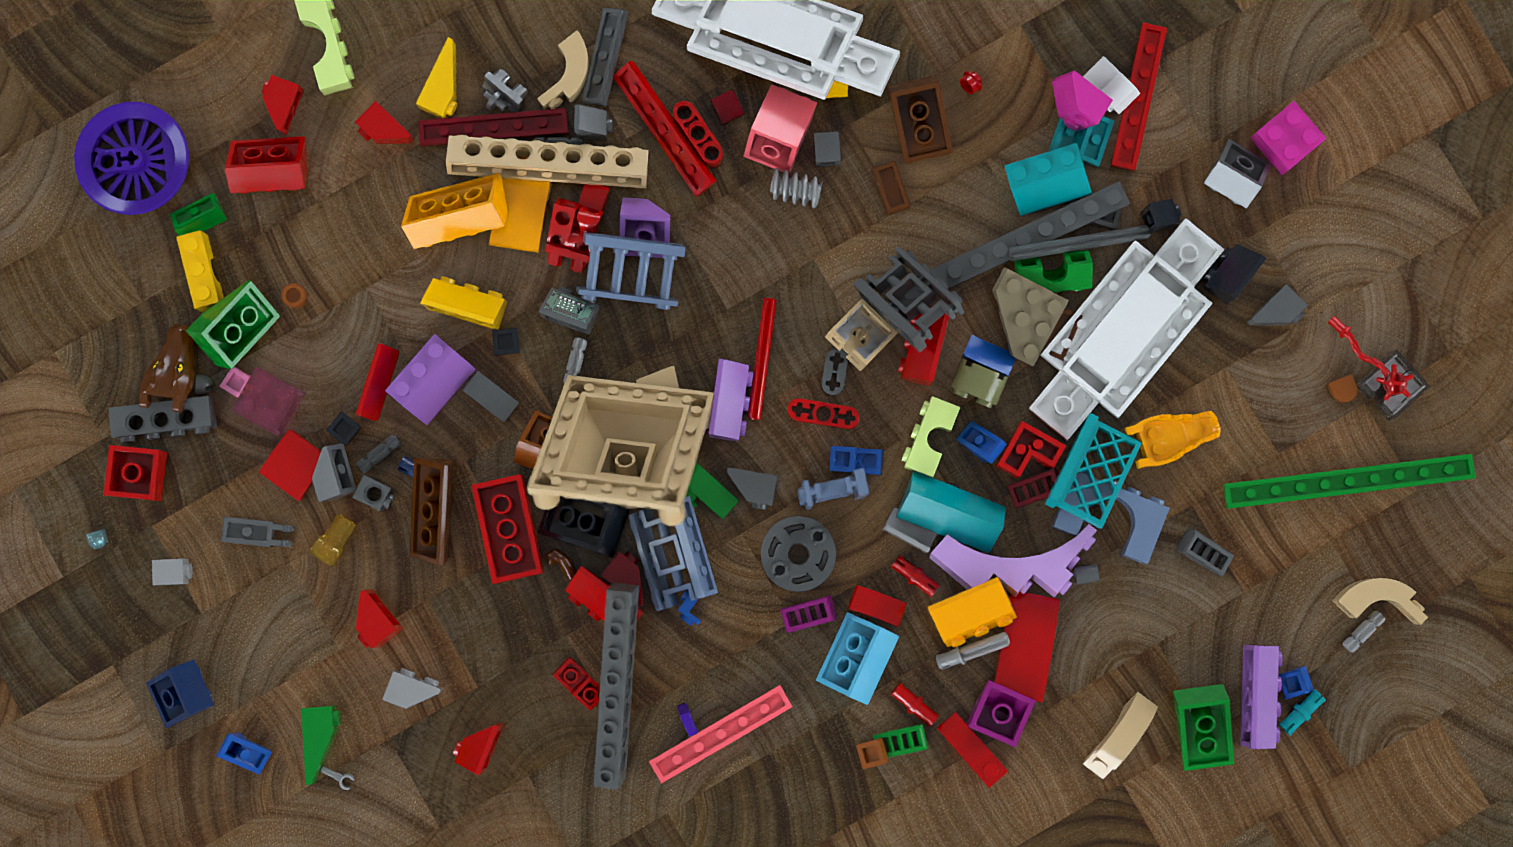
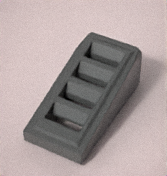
[1176,529,1234,577]

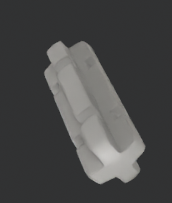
[563,338,587,384]
[1343,611,1385,653]

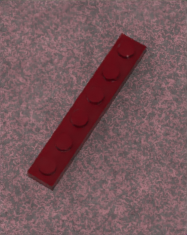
[418,108,569,147]

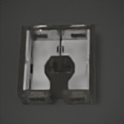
[1356,349,1431,421]

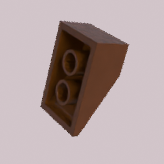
[887,75,953,164]

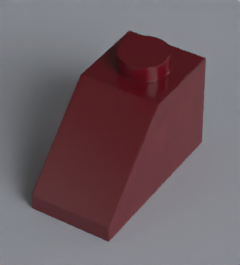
[601,551,645,607]

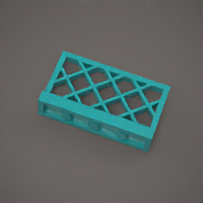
[1045,413,1142,529]

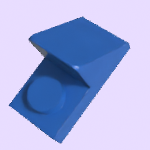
[956,420,1007,464]
[216,733,272,775]

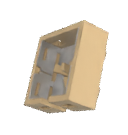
[825,299,898,371]

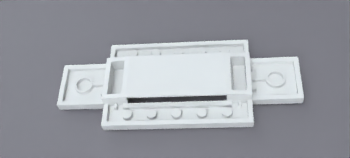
[652,0,900,100]
[1028,218,1224,441]

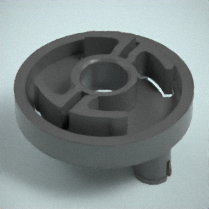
[761,516,836,592]

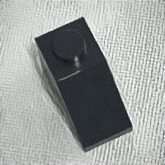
[1140,199,1182,235]

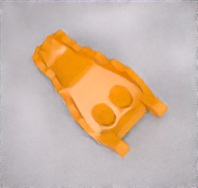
[1125,411,1221,469]

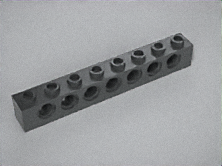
[594,582,639,790]

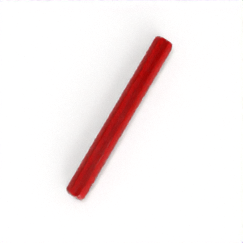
[748,298,777,420]

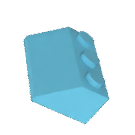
[816,612,899,705]

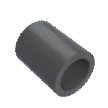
[1073,564,1099,585]

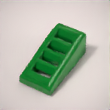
[872,723,928,758]

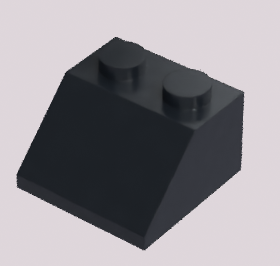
[1202,244,1267,304]

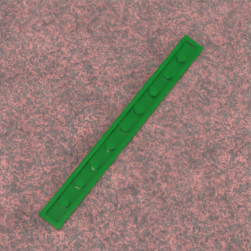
[1222,454,1476,509]

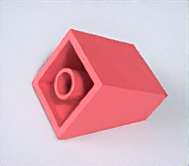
[743,84,817,175]

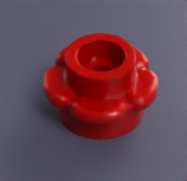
[960,71,982,94]

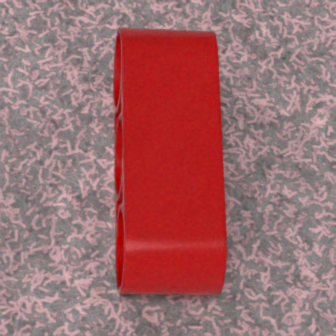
[673,101,723,168]

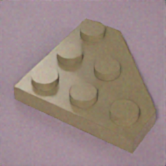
[992,267,1069,367]

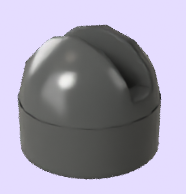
[195,374,213,395]

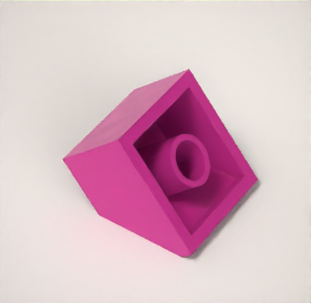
[1052,70,1113,131]

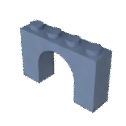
[1051,471,1169,564]

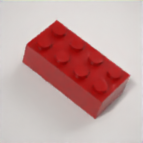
[471,474,545,584]

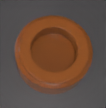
[281,283,308,309]

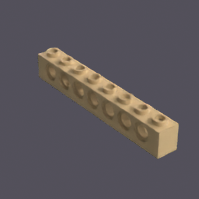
[446,135,649,188]

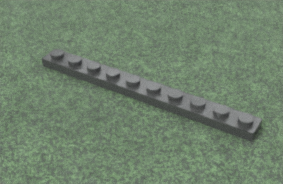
[899,181,1130,308]

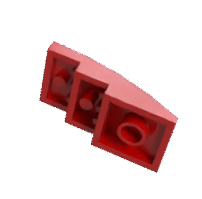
[994,592,1060,703]

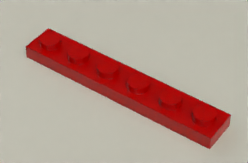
[1110,22,1167,172]
[613,61,716,197]

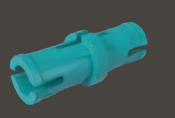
[1278,689,1326,736]

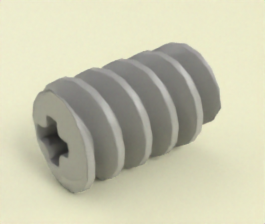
[769,168,823,209]

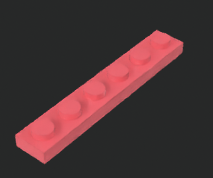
[649,685,793,784]

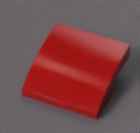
[259,429,321,501]

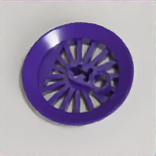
[74,102,189,215]

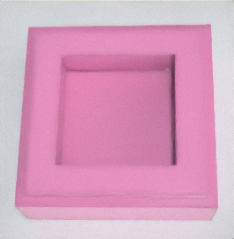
[219,366,255,400]

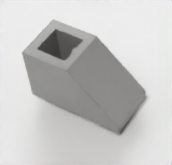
[382,668,444,709]

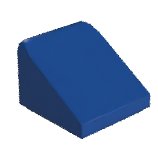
[1278,666,1313,699]

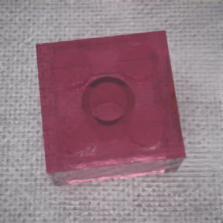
[231,366,306,437]

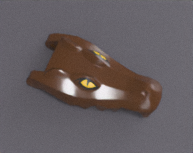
[140,324,195,413]

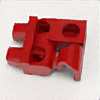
[545,198,604,273]

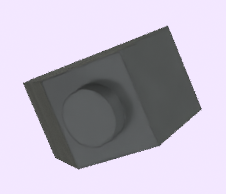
[574,105,613,140]
[1246,284,1307,326]
[312,444,356,502]
[727,467,777,510]

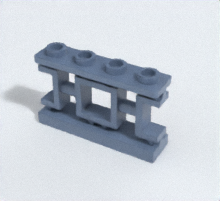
[797,468,869,510]
[629,496,718,611]

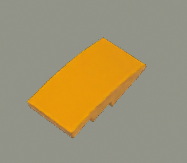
[489,157,552,253]

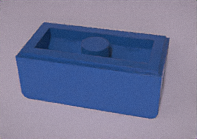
[961,335,1016,377]

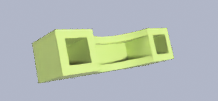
[294,0,354,95]

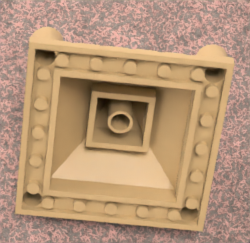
[527,375,714,526]

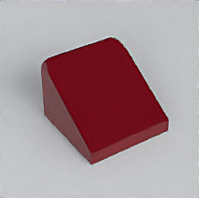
[711,89,744,125]

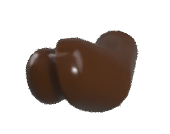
[545,548,577,580]

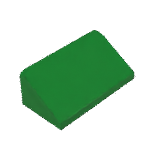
[169,192,227,236]

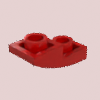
[574,184,610,233]
[848,585,907,627]
[552,656,600,711]

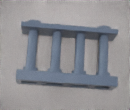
[576,232,686,310]

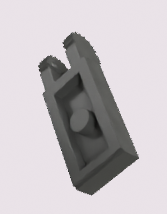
[221,517,295,547]

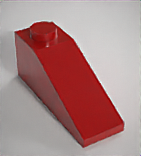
[937,712,1008,788]

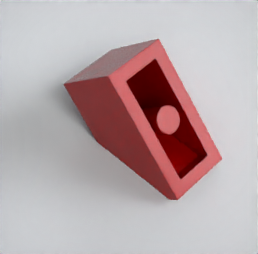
[262,75,304,136]
[355,101,414,144]

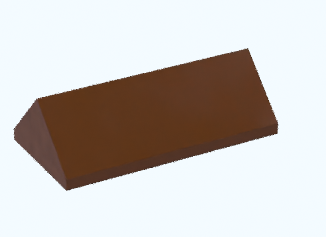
[409,457,453,566]

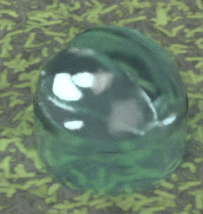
[85,529,108,549]

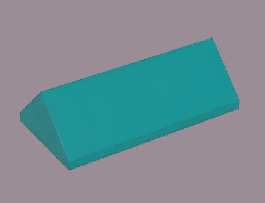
[896,471,1006,553]

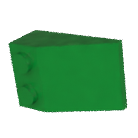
[186,280,280,369]
[1173,684,1234,771]

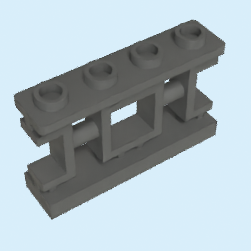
[853,246,965,353]

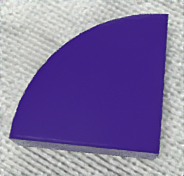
[677,703,698,737]

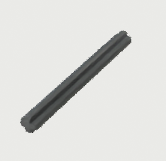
[1008,225,1151,261]

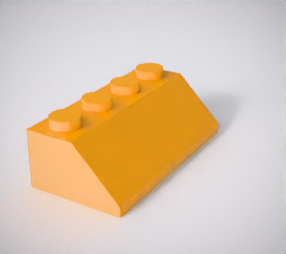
[401,173,508,249]

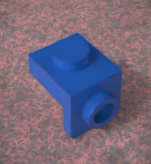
[678,589,701,626]

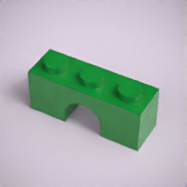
[1014,250,1093,293]

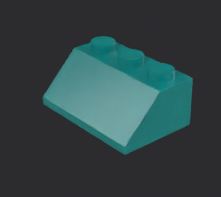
[1004,143,1092,216]

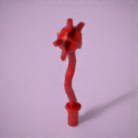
[1328,316,1414,401]

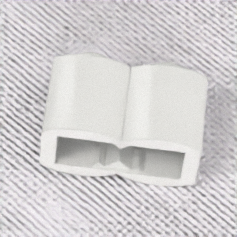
[1083,56,1140,114]

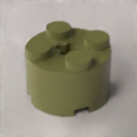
[950,359,1008,408]

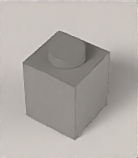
[152,559,193,586]

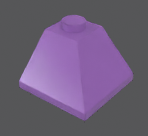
[620,197,670,258]

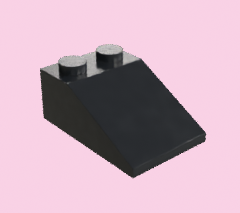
[537,496,629,558]

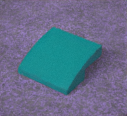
[1048,116,1114,167]

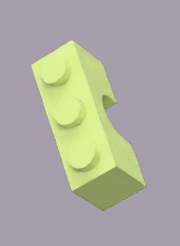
[901,396,960,478]

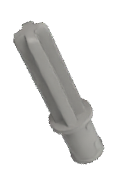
[936,632,1010,670]

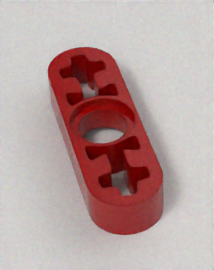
[788,398,859,430]

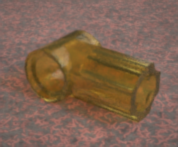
[310,513,357,567]

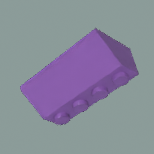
[1240,645,1282,749]

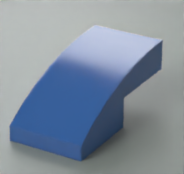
[829,446,884,475]

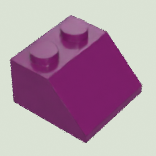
[966,680,1036,747]

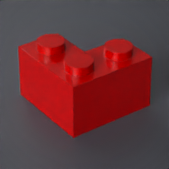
[995,421,1066,479]

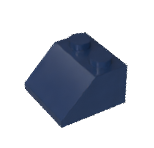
[146,659,214,728]

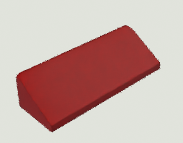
[356,343,399,421]

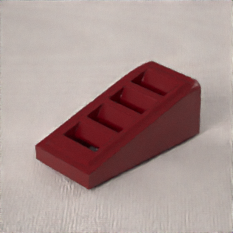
[1007,468,1059,509]

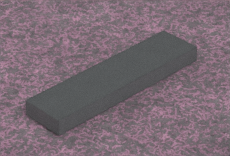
[581,7,629,107]

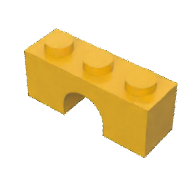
[176,230,224,312]

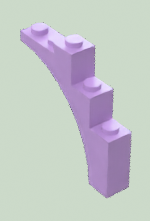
[930,524,1097,598]

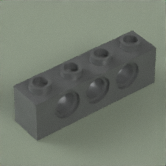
[108,396,217,443]

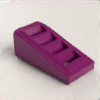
[780,595,837,633]

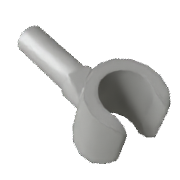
[320,766,355,790]

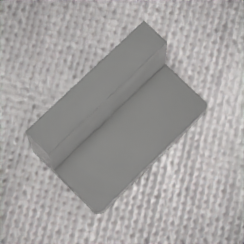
[882,507,937,553]

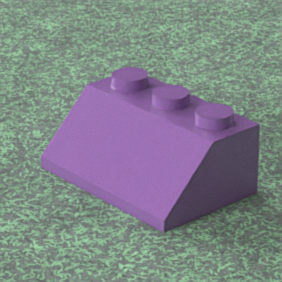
[385,334,476,425]
[709,359,753,441]

